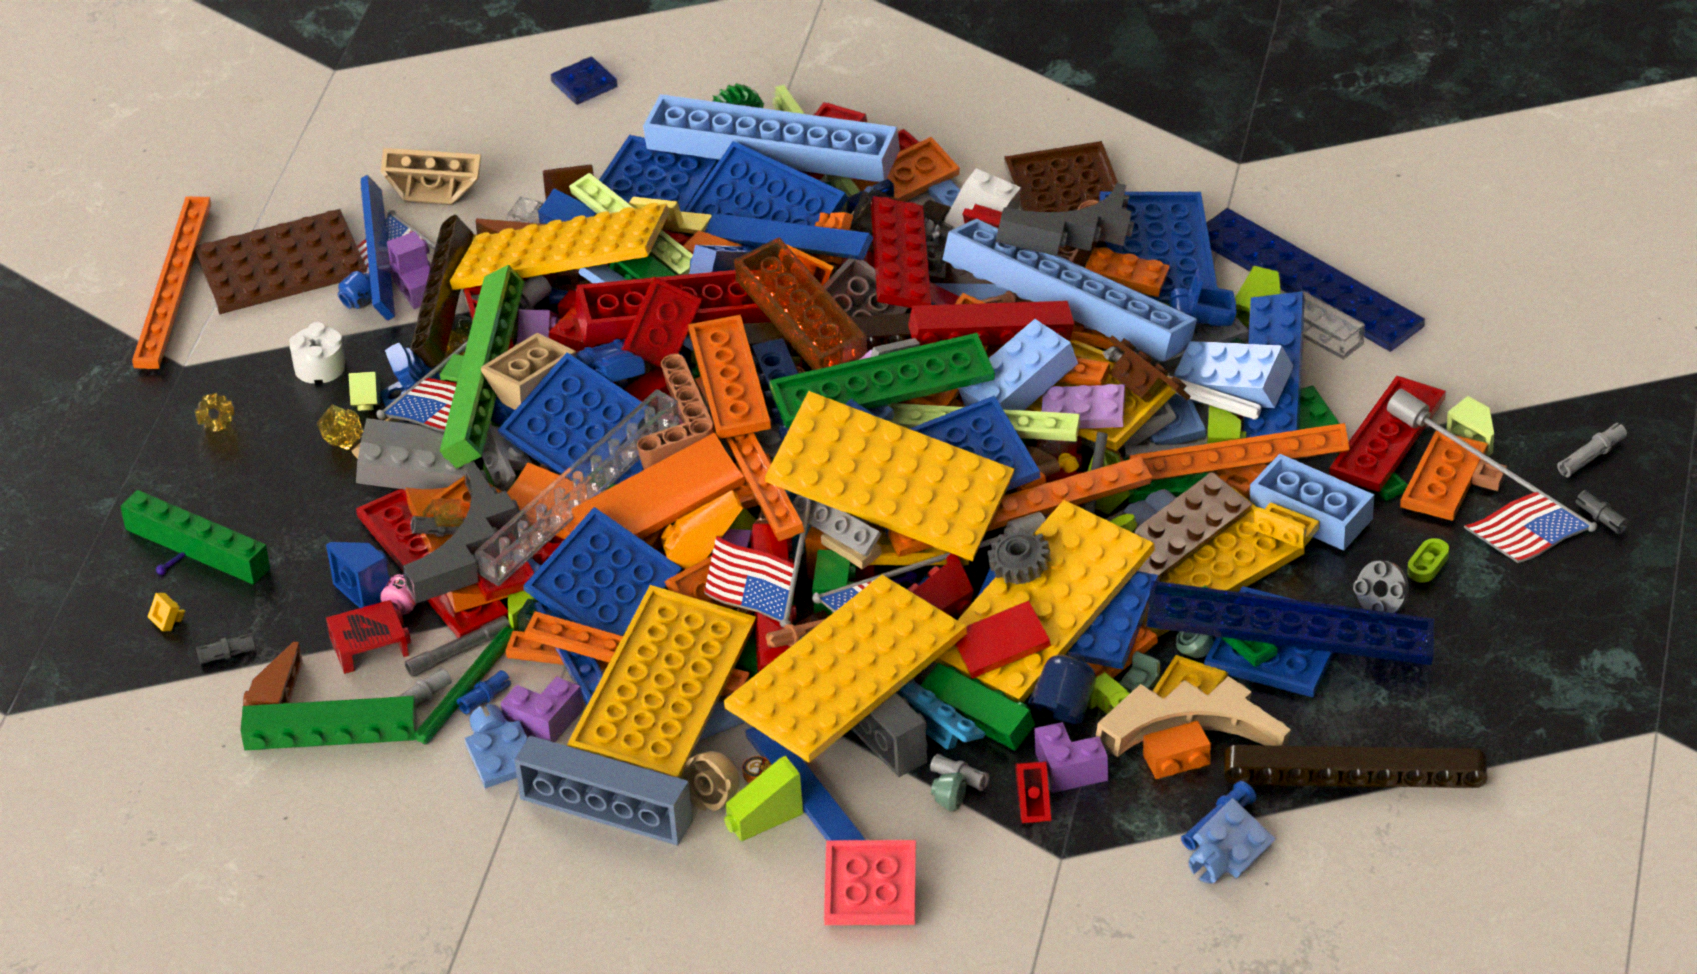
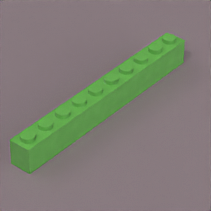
[440,264,524,469]

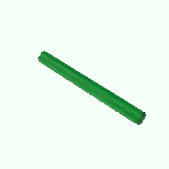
[415,626,515,744]

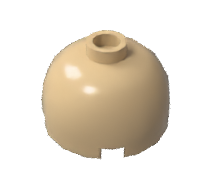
[680,751,739,811]

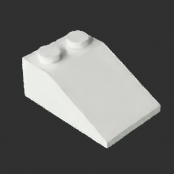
[939,168,1021,239]

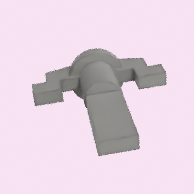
[1103,346,1124,362]

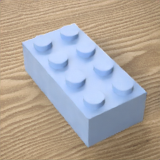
[958,319,1078,411]
[1174,341,1294,408]
[1250,454,1374,551]

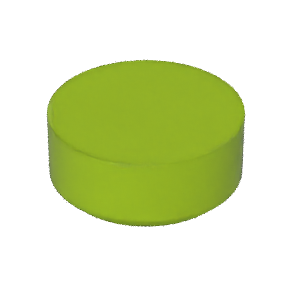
[1110,514,1138,532]

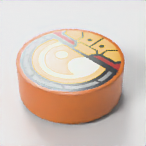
[742,756,771,783]

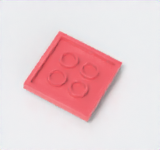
[824,840,916,925]

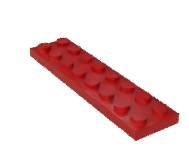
[356,489,509,638]

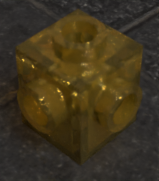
[194,393,235,433]
[317,404,364,450]

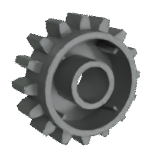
[988,528,1051,585]

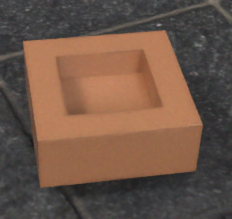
[1472,459,1507,491]

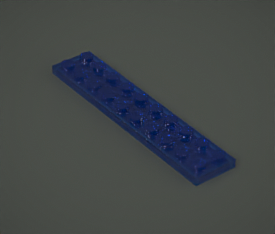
[1206,208,1425,352]
[1146,581,1434,665]

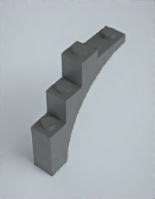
[995,183,1134,256]
[403,461,520,603]

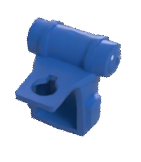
[1169,267,1236,330]
[576,339,646,389]
[380,343,441,407]

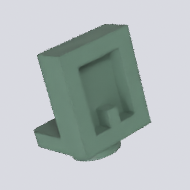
[1119,651,1160,693]

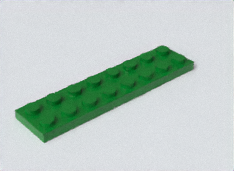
[770,333,995,428]

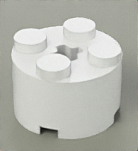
[289,322,345,383]

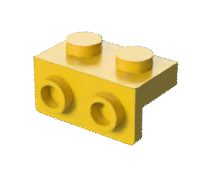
[1254,502,1319,549]

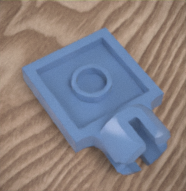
[1149,394,1206,445]
[465,704,527,788]
[1188,798,1276,883]

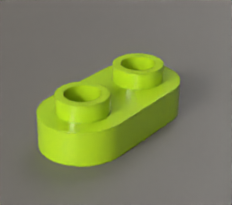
[1407,538,1449,583]

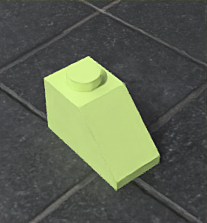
[349,372,381,411]
[1446,396,1494,456]

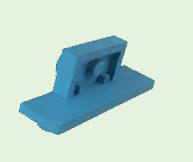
[896,678,985,750]

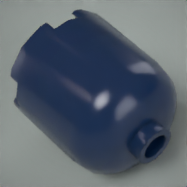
[1028,652,1096,725]

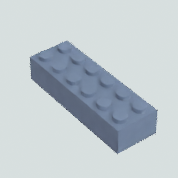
[514,736,693,846]

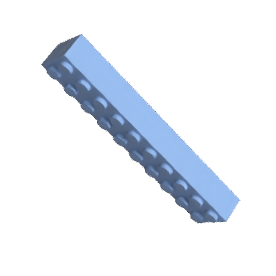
[643,94,900,183]
[942,219,1197,362]

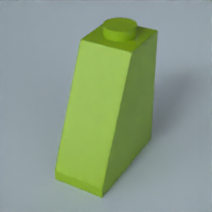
[1235,266,1281,328]
[724,756,803,842]

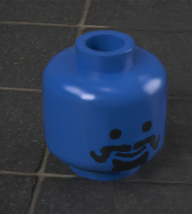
[337,271,372,309]

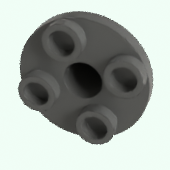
[1353,560,1409,617]

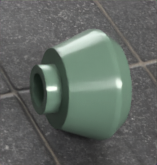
[1176,621,1213,658]
[931,772,967,811]

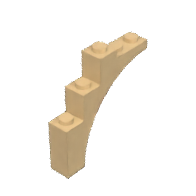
[1095,676,1291,757]

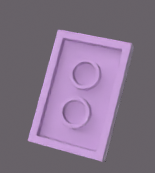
[1041,384,1126,429]

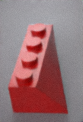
[908,553,973,619]

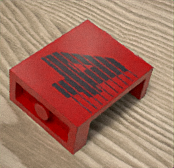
[326,600,411,674]

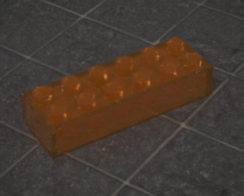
[734,237,867,370]

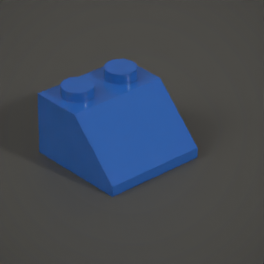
[326,542,390,608]

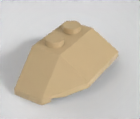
[380,148,482,205]

